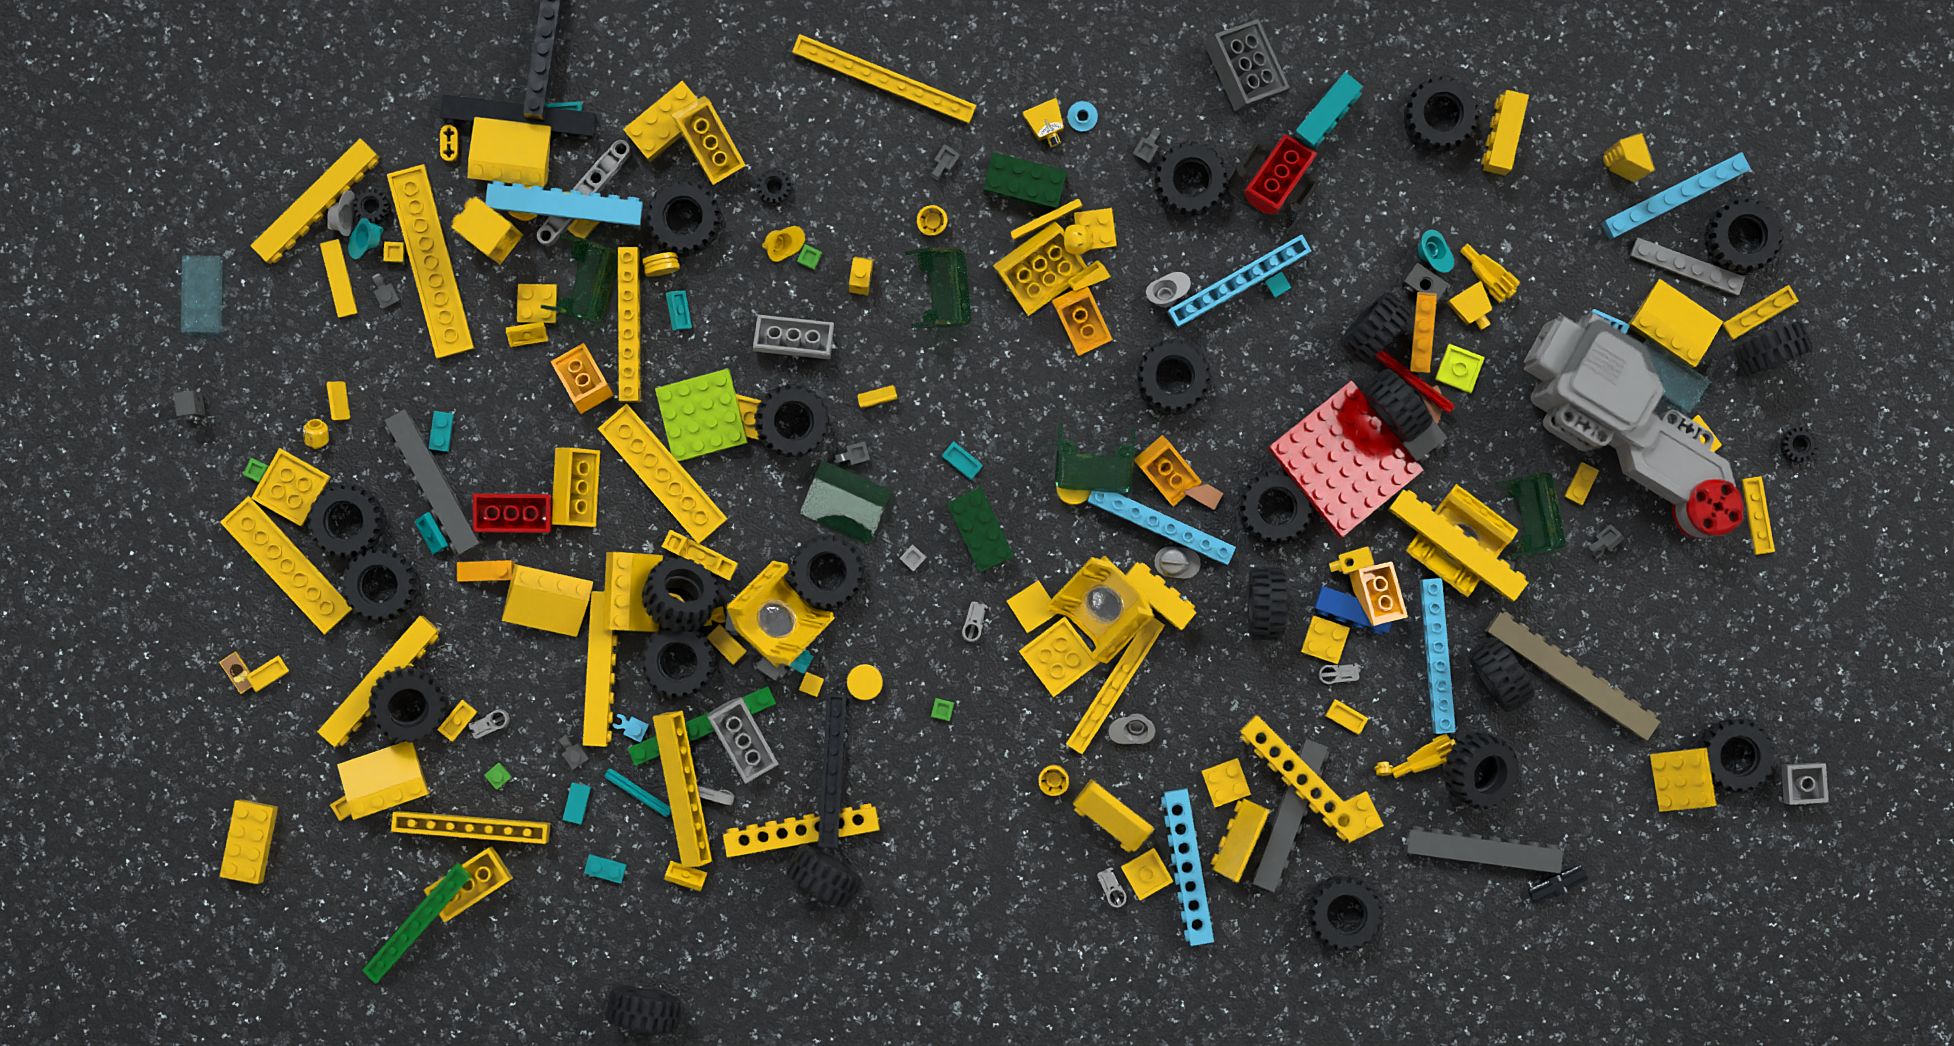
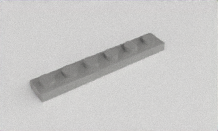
[1630,237,1745,296]

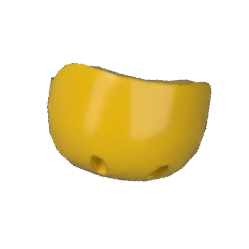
[917,205,948,235]
[1064,224,1093,254]
[1039,765,1069,796]

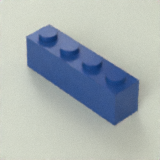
[1313,586,1392,635]

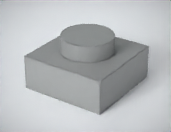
[900,544,927,572]

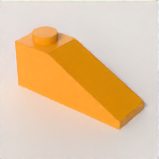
[457,561,515,582]

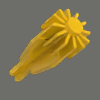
[1460,244,1520,303]
[1391,733,1456,778]

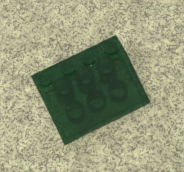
[800,460,893,544]

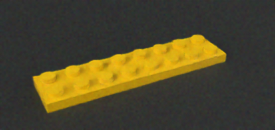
[598,403,727,544]
[220,496,353,635]

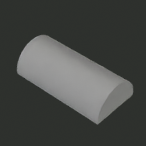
[753,315,834,360]
[707,697,779,784]

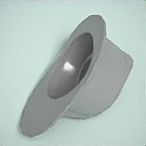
[328,190,356,236]
[1146,272,1191,308]
[1154,546,1201,578]
[1109,714,1155,744]

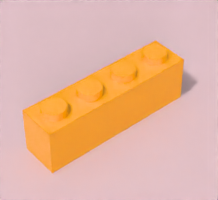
[1410,292,1437,373]

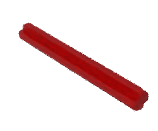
[1375,350,1455,414]

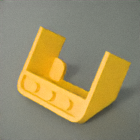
[1072,779,1154,852]

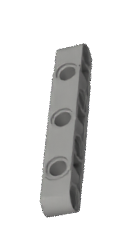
[537,140,631,246]

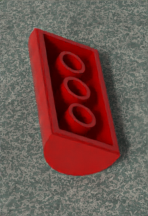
[1245,134,1317,214]
[473,493,552,533]

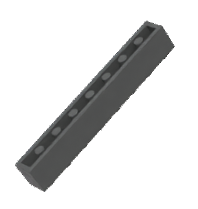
[385,409,482,555]
[1251,738,1329,892]
[1405,826,1563,873]

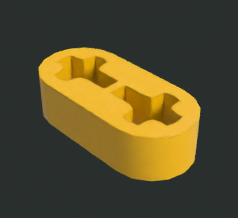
[440,125,459,162]

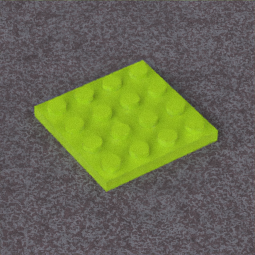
[655,369,748,462]

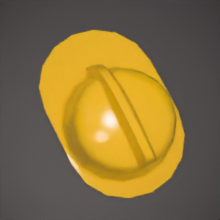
[762,226,805,262]

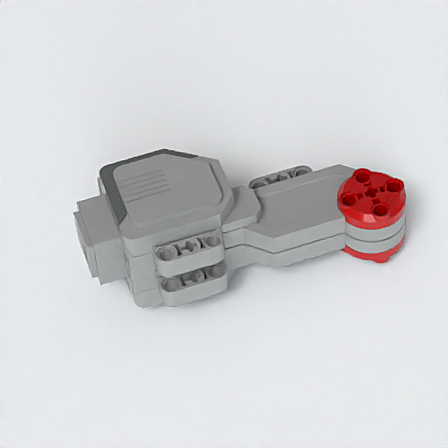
[1524,312,1744,539]

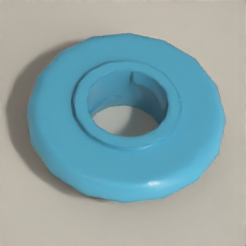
[1067,101,1098,131]

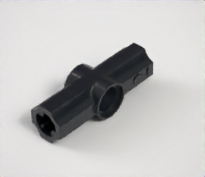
[1528,865,1588,905]

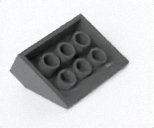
[1203,19,1290,111]

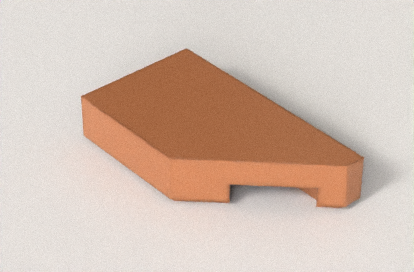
[1419,385,1442,424]
[1183,484,1223,510]

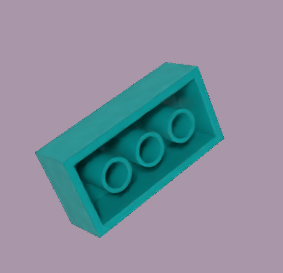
[1292,72,1363,149]

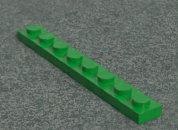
[627,686,776,766]
[362,863,472,984]

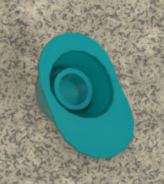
[348,218,383,259]
[1418,229,1454,273]

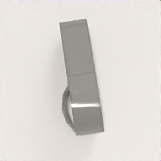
[962,602,988,642]
[1318,663,1359,684]
[469,709,510,739]
[697,786,735,805]
[1097,868,1127,908]

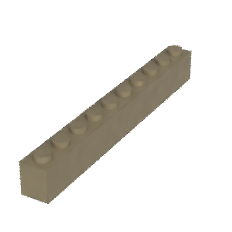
[1485,611,1660,741]

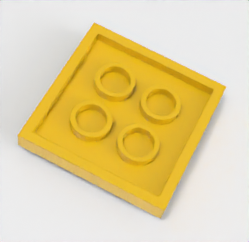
[251,448,331,527]
[1019,617,1100,697]
[1650,748,1716,812]

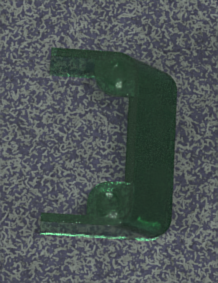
[541,234,618,324]
[905,247,971,329]
[1054,423,1136,493]
[1497,472,1566,558]

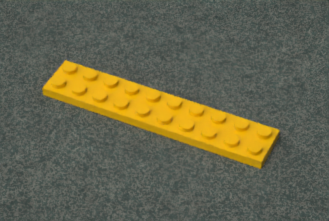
[387,164,474,359]

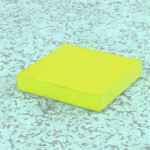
[1435,344,1485,394]

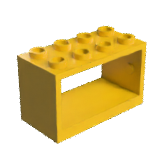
[451,196,523,265]

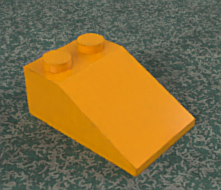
[1052,286,1113,356]
[551,343,614,414]
[1134,435,1202,507]
[1349,562,1408,626]

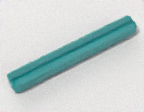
[604,769,671,817]

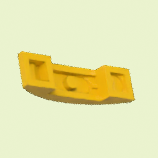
[662,530,738,581]

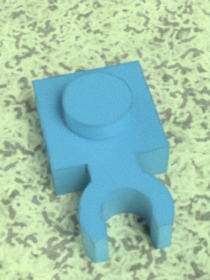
[613,714,649,742]

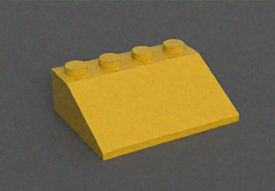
[467,117,551,187]
[993,221,1087,316]
[1629,279,1723,369]
[603,552,663,632]
[502,564,593,637]
[337,741,430,820]
[1211,798,1269,882]

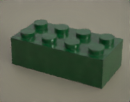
[983,152,1067,210]
[946,487,1014,573]

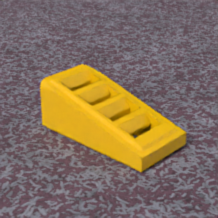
[1067,261,1110,291]

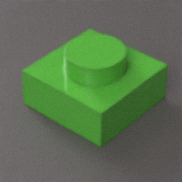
[484,762,512,790]

